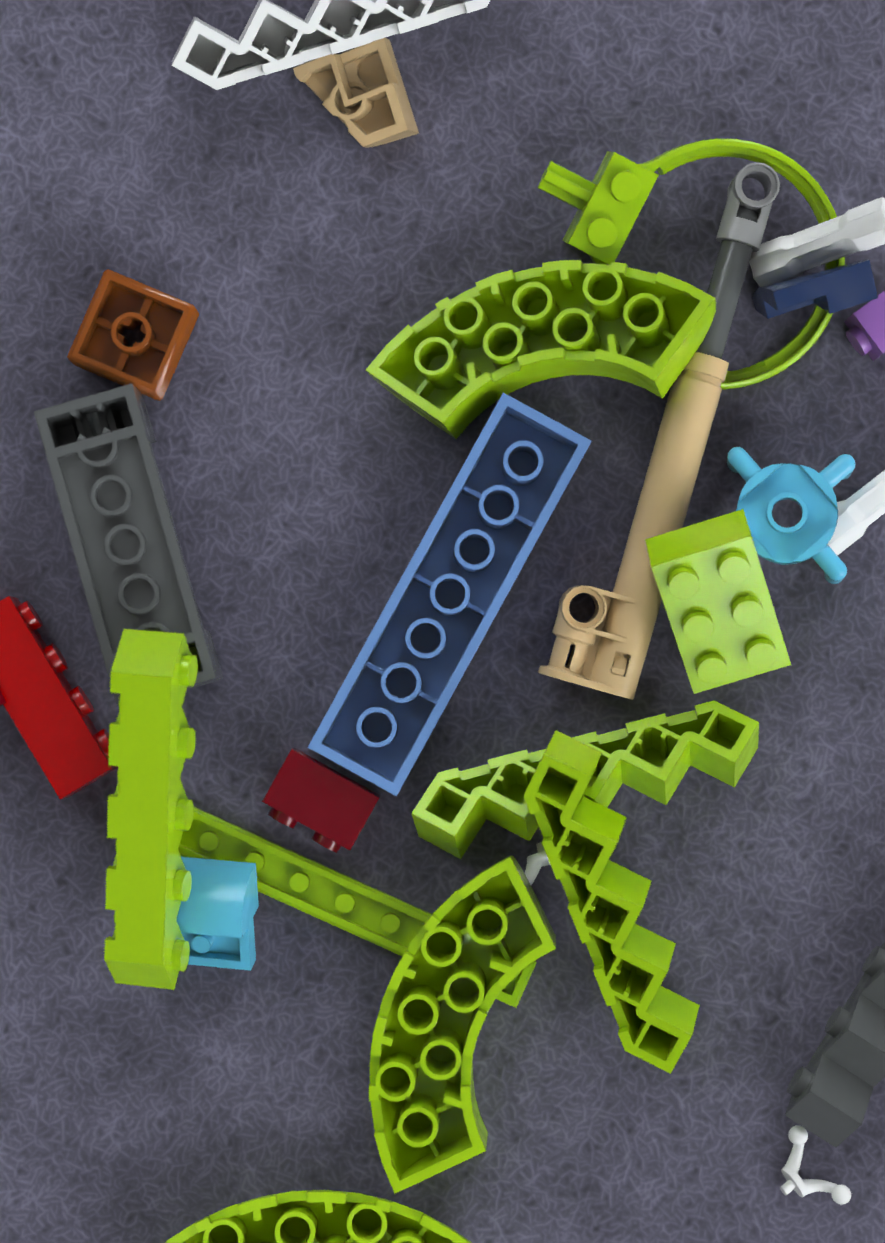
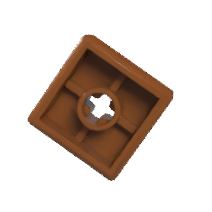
[67,269,199,401]

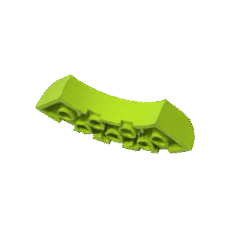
[366,260,716,439]
[369,855,556,1194]
[165,1190,472,1243]

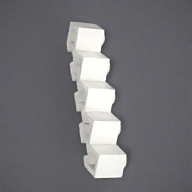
[172,0,490,90]

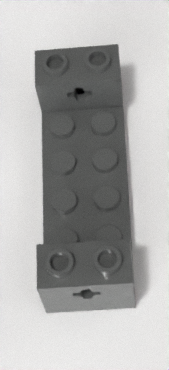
[34,384,224,706]

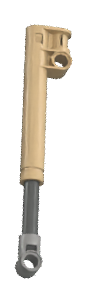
[538,162,780,700]

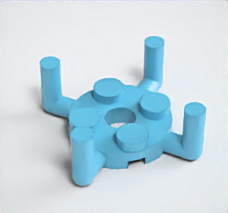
[727,447,855,584]

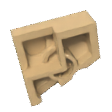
[293,38,419,148]

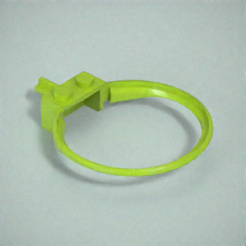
[537,139,845,390]

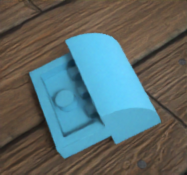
[176,857,259,971]

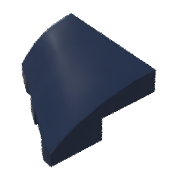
[752,259,878,319]

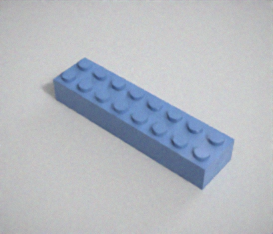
[308,392,592,796]

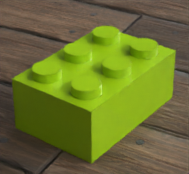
[645,509,791,694]

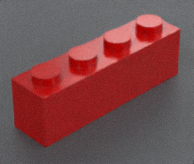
[0,596,118,800]

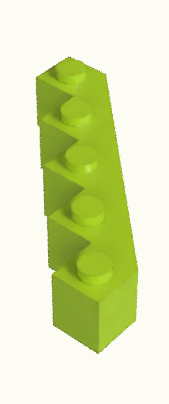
[104,629,198,990]
[411,700,759,859]
[523,730,700,1074]

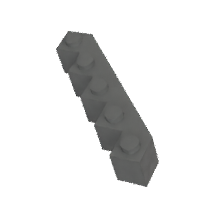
[785,941,885,1148]

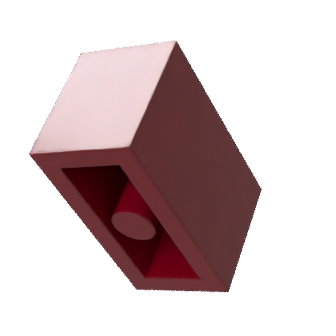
[262,748,380,853]

